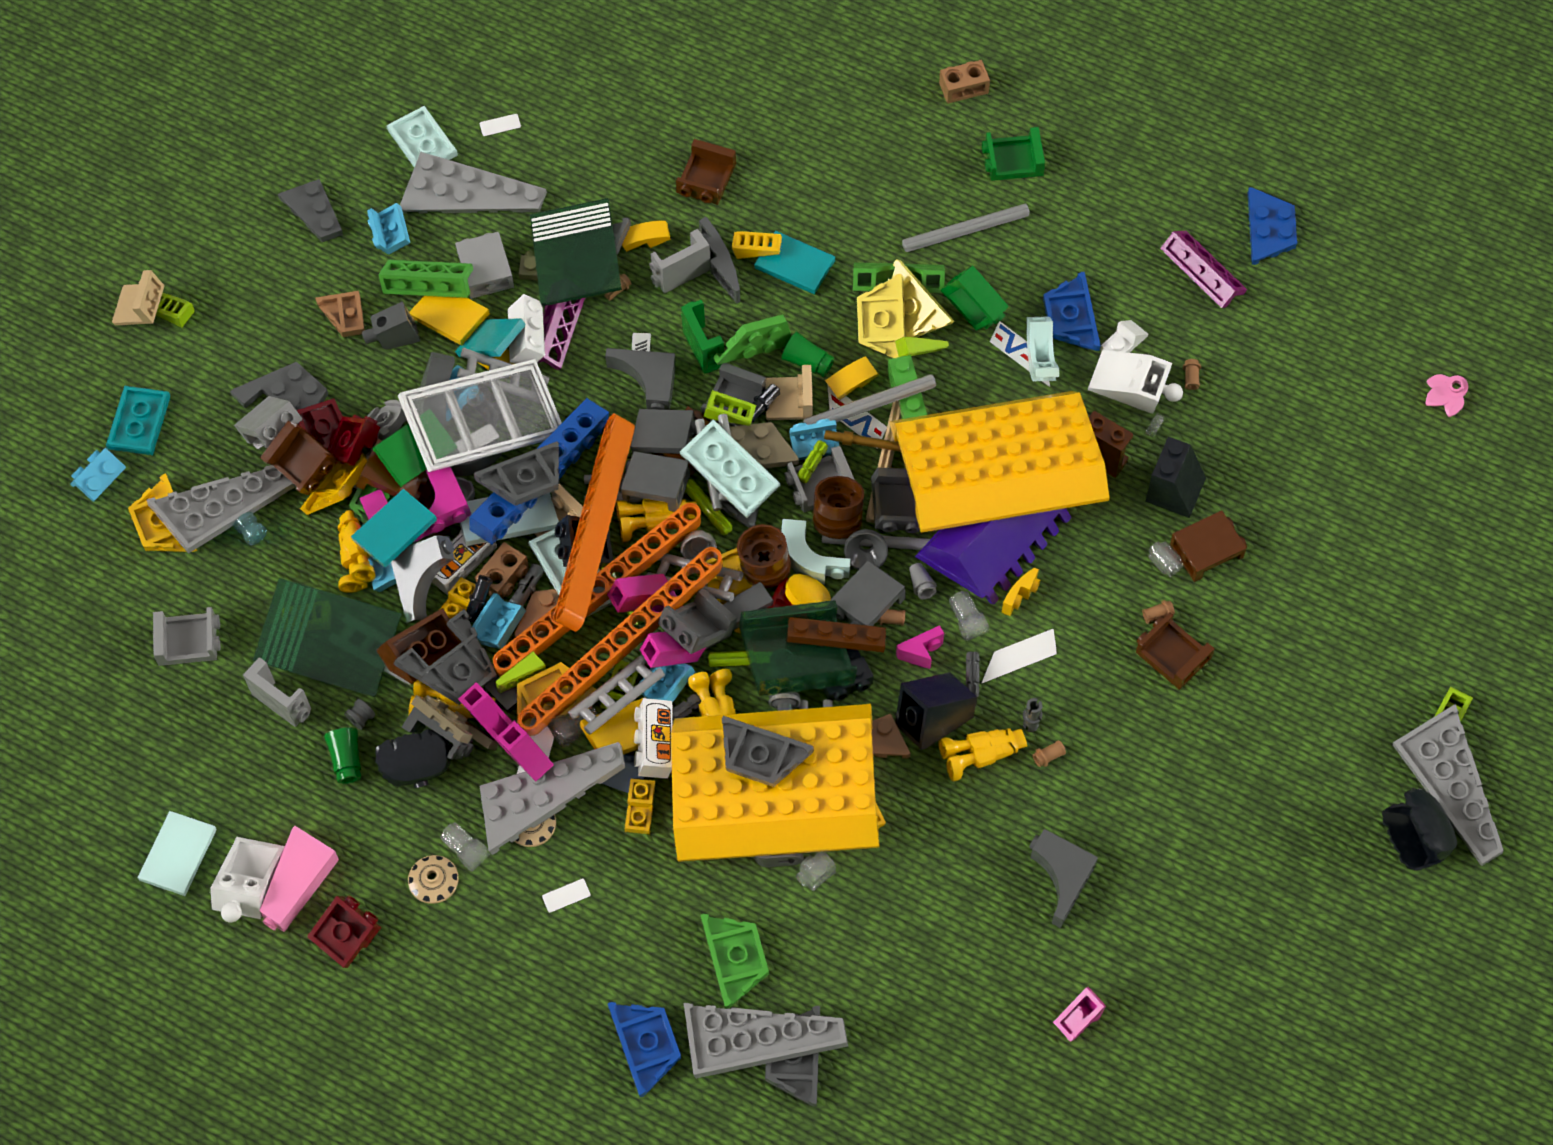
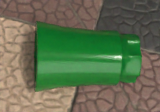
[781,332,834,377]
[324,727,361,784]

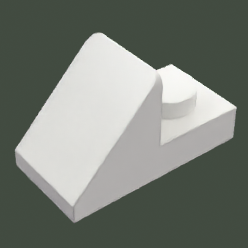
[1100,320,1148,353]

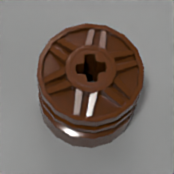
[813,476,864,539]
[737,524,791,588]

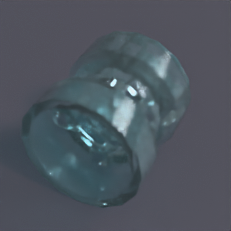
[234,512,267,545]

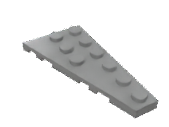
[400,152,547,214]
[147,465,296,554]
[1393,704,1504,866]
[480,742,625,855]
[684,1003,848,1078]

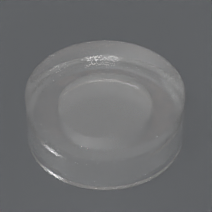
[1145,413,1164,437]

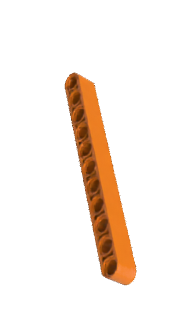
[553,413,635,632]
[493,503,701,677]
[518,547,723,736]

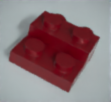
[296,398,342,449]
[328,415,381,466]
[307,895,381,968]

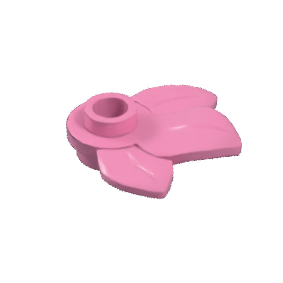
[1426,374,1468,417]

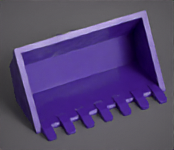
[915,508,1071,604]

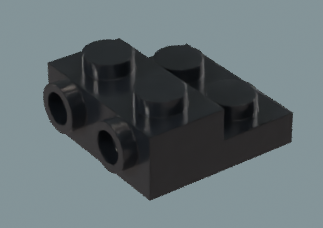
[555,515,613,567]
[809,647,874,701]

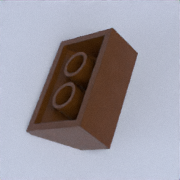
[376,608,461,684]

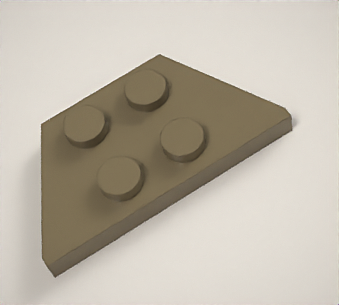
[730,422,799,468]

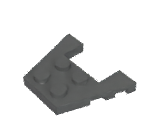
[230,362,328,410]
[394,609,497,705]

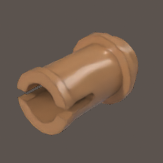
[602,274,631,301]
[1183,359,1201,390]
[1142,600,1175,624]
[876,609,905,626]
[1033,740,1066,767]

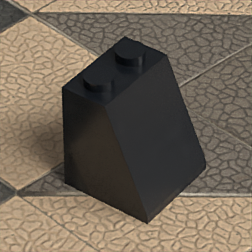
[1145,436,1206,518]
[895,672,977,750]

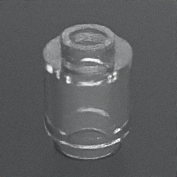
[1148,541,1183,577]

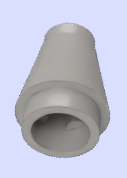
[909,563,937,599]

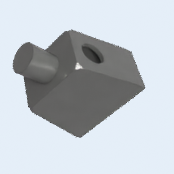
[362,302,420,350]

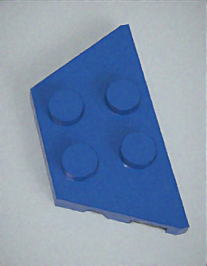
[1247,187,1297,265]
[1043,272,1101,351]
[607,1002,681,1098]

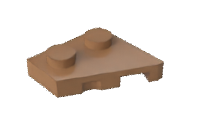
[316,291,365,337]
[515,589,559,638]
[872,713,911,759]

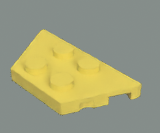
[889,259,954,337]
[857,273,905,358]

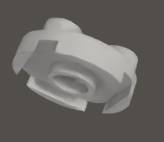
[367,400,407,440]

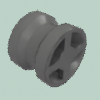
[344,699,375,730]

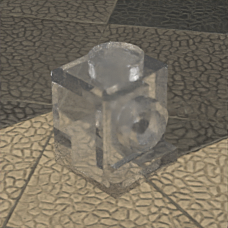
[796,852,836,891]

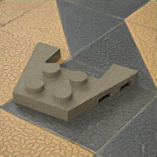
[411,695,499,751]

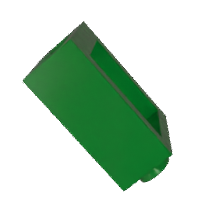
[940,265,1009,331]

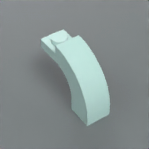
[1027,317,1059,381]
[782,519,850,584]

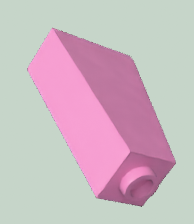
[260,826,339,932]

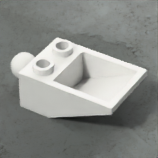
[1088,350,1183,414]
[211,837,285,923]

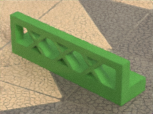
[379,260,473,298]

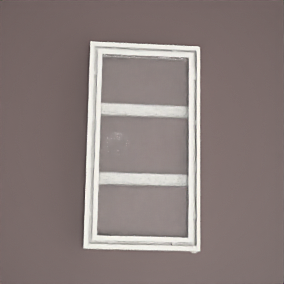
[398,359,562,472]

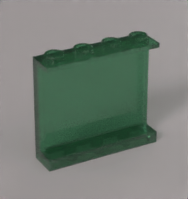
[739,600,857,696]

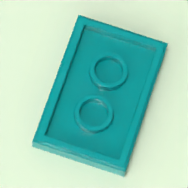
[755,231,835,295]
[455,318,526,357]
[106,386,171,456]
[351,489,437,568]

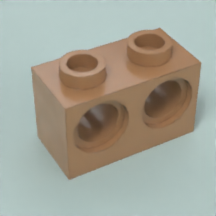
[939,60,990,104]
[475,542,529,599]

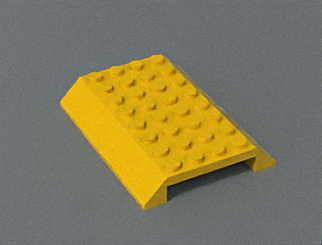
[890,391,1109,533]
[671,704,879,862]

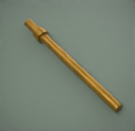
[824,430,901,452]

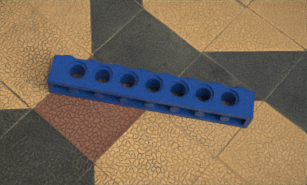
[469,398,609,545]

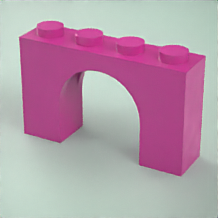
[359,467,472,542]
[607,574,706,668]
[458,682,554,782]

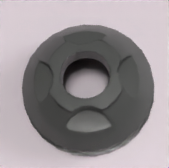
[844,529,888,570]

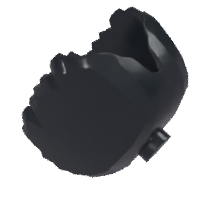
[375,729,451,789]
[1382,788,1457,871]

